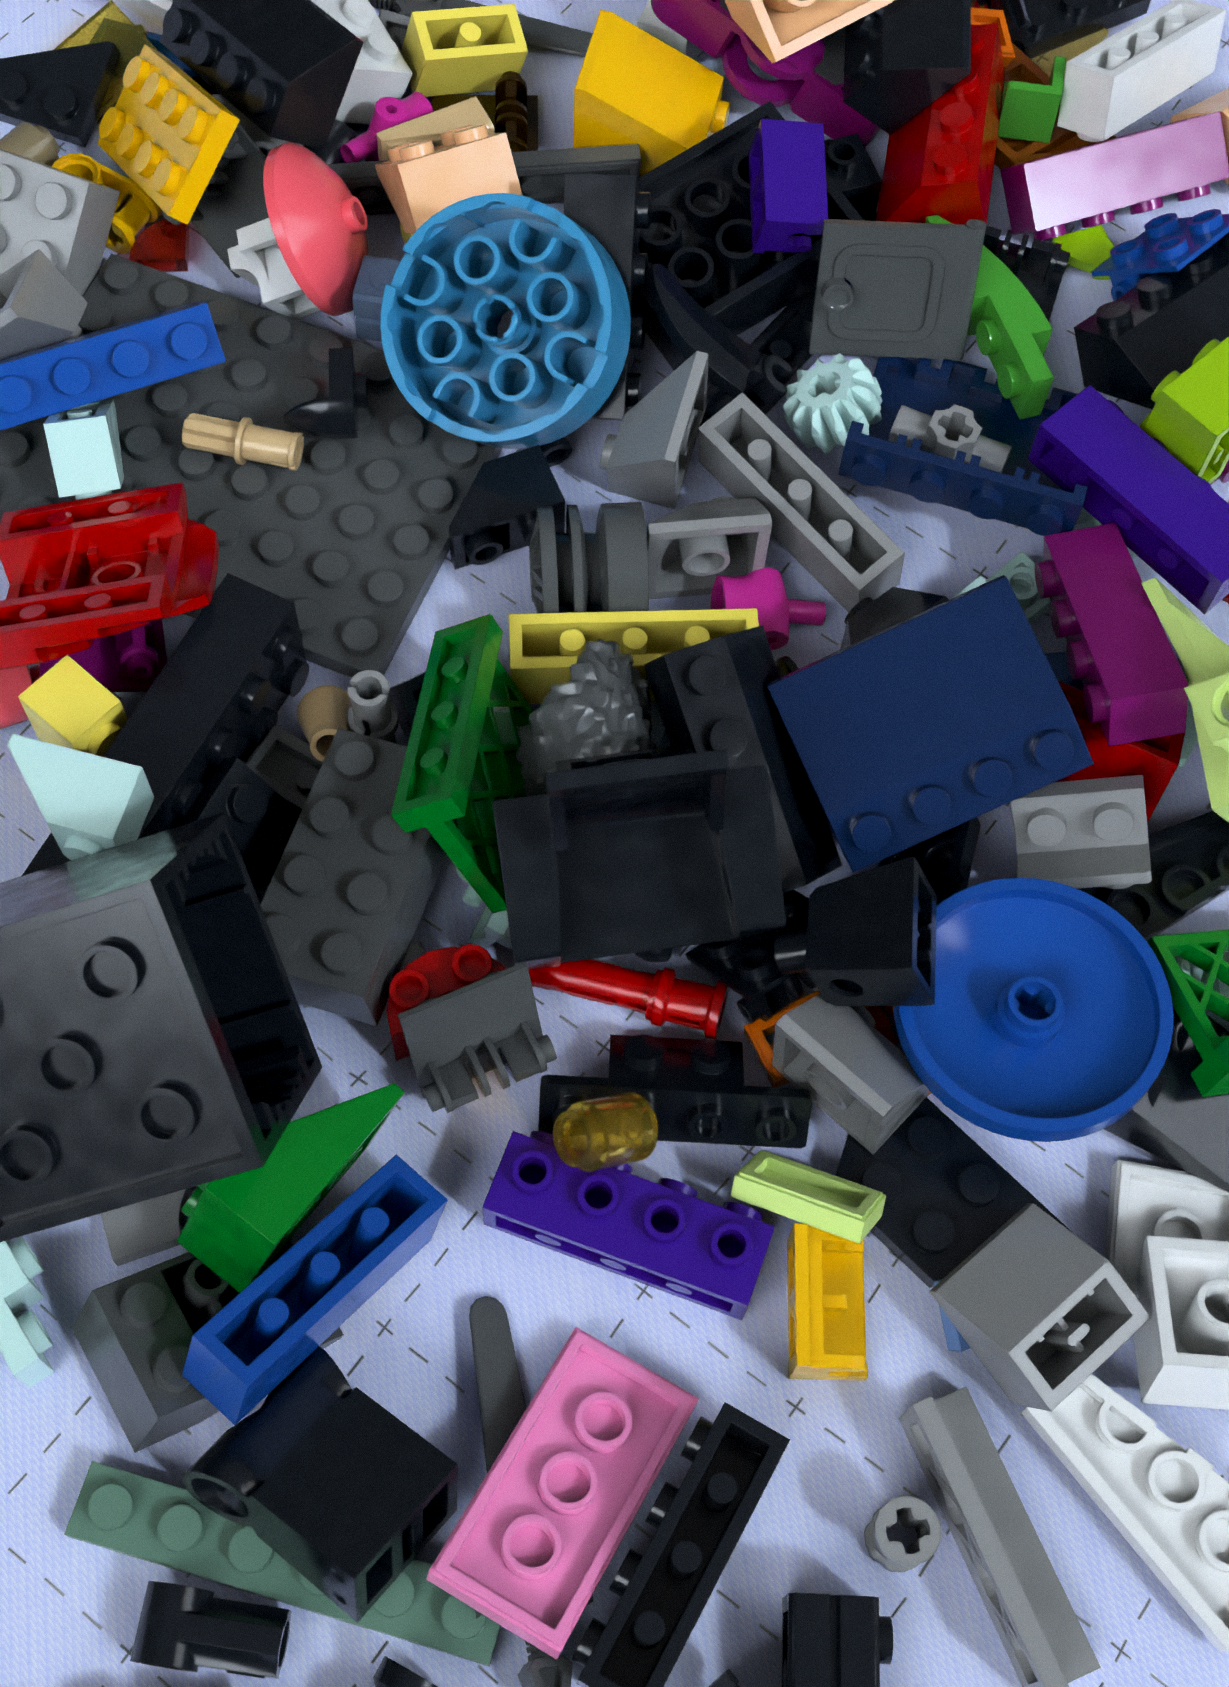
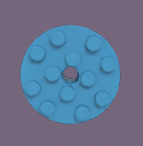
[380,193,631,449]

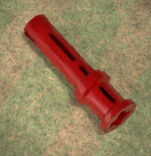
[529,959,729,1039]

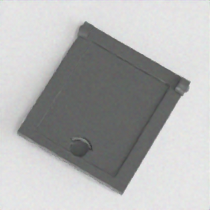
[809,219,987,361]

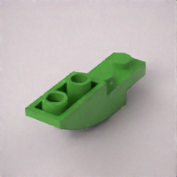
[925,215,1054,419]

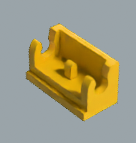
[787,1223,868,1381]

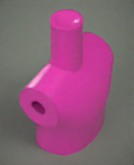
[340,92,434,163]
[710,568,826,650]

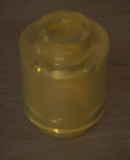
[553,1092,658,1172]

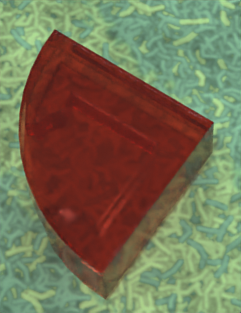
[129,219,189,272]

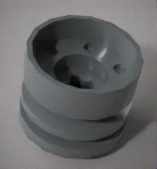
[529,502,649,613]

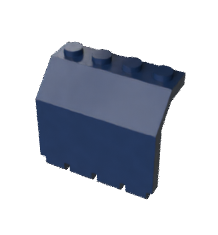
[838,357,1088,536]

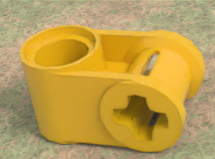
[52,153,162,254]

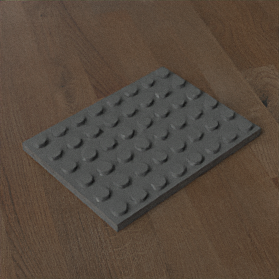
[0,253,503,678]

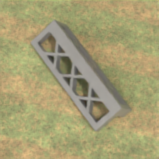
[898,1387,1101,1687]

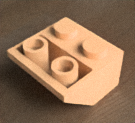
[375,124,523,234]

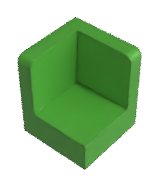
[998,56,1066,143]

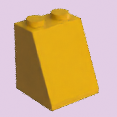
[573,10,730,177]

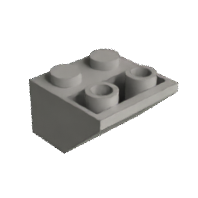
[929,1203,1151,1412]

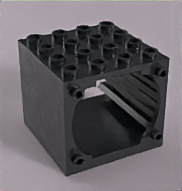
[0,812,322,1242]

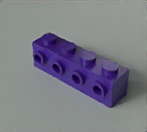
[1028,385,1229,615]
[482,1131,775,1320]

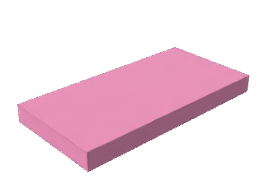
[426,1327,699,1660]

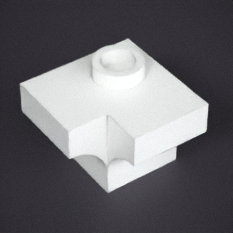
[227,218,321,319]

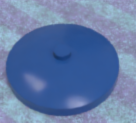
[893,878,1174,1142]

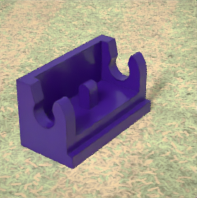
[748,118,828,254]

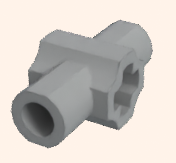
[888,404,1012,473]

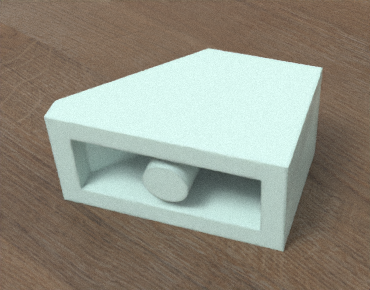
[43,399,124,500]
[7,733,154,860]

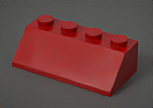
[876,23,1005,232]

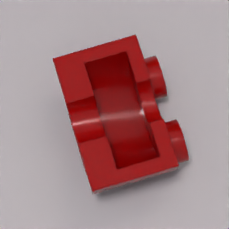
[386,944,506,1061]

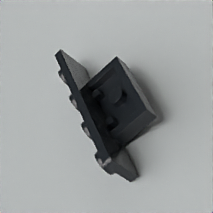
[538,1034,812,1149]

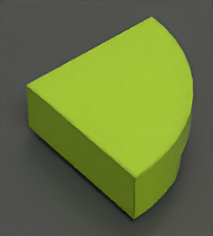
[1051,225,1114,280]

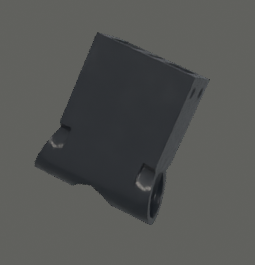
[182,1346,458,1623]

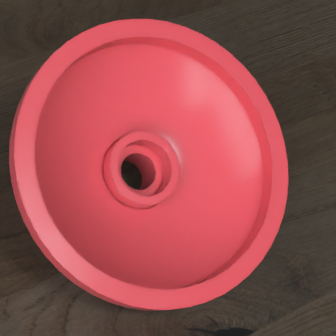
[263,142,369,316]

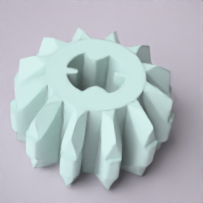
[783,353,883,454]

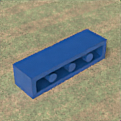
[0,301,226,431]
[182,1154,448,1425]

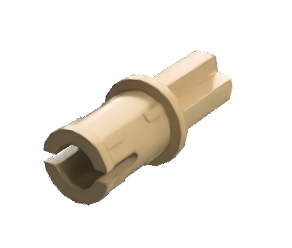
[182,413,304,471]

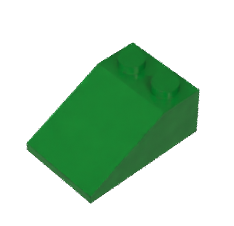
[177,1083,405,1293]

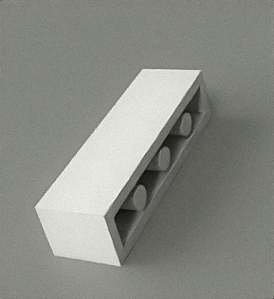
[1057,0,1226,142]

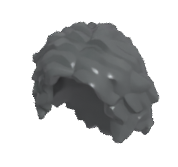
[516,639,658,796]

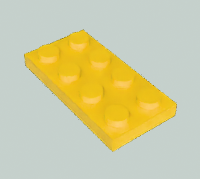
[97,44,240,225]

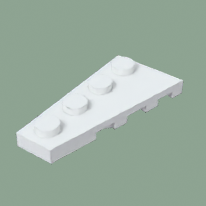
[1020,1374,1229,1653]

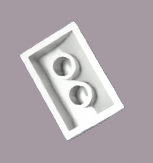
[1134,1235,1229,1410]

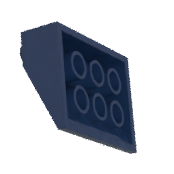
[766,575,1094,873]

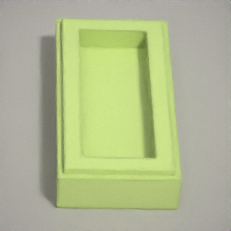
[730,1150,886,1244]

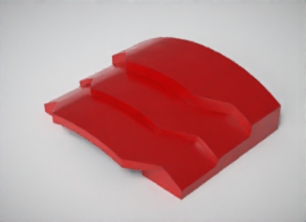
[0,482,219,670]

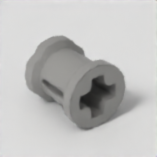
[864,1496,941,1572]

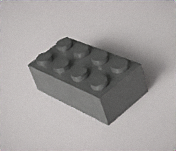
[260,728,458,1026]

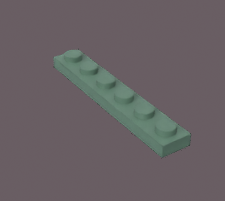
[64,1461,501,1667]

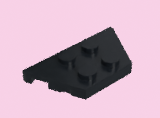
[835,1097,1072,1288]

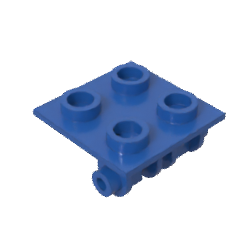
[1091,209,1229,301]

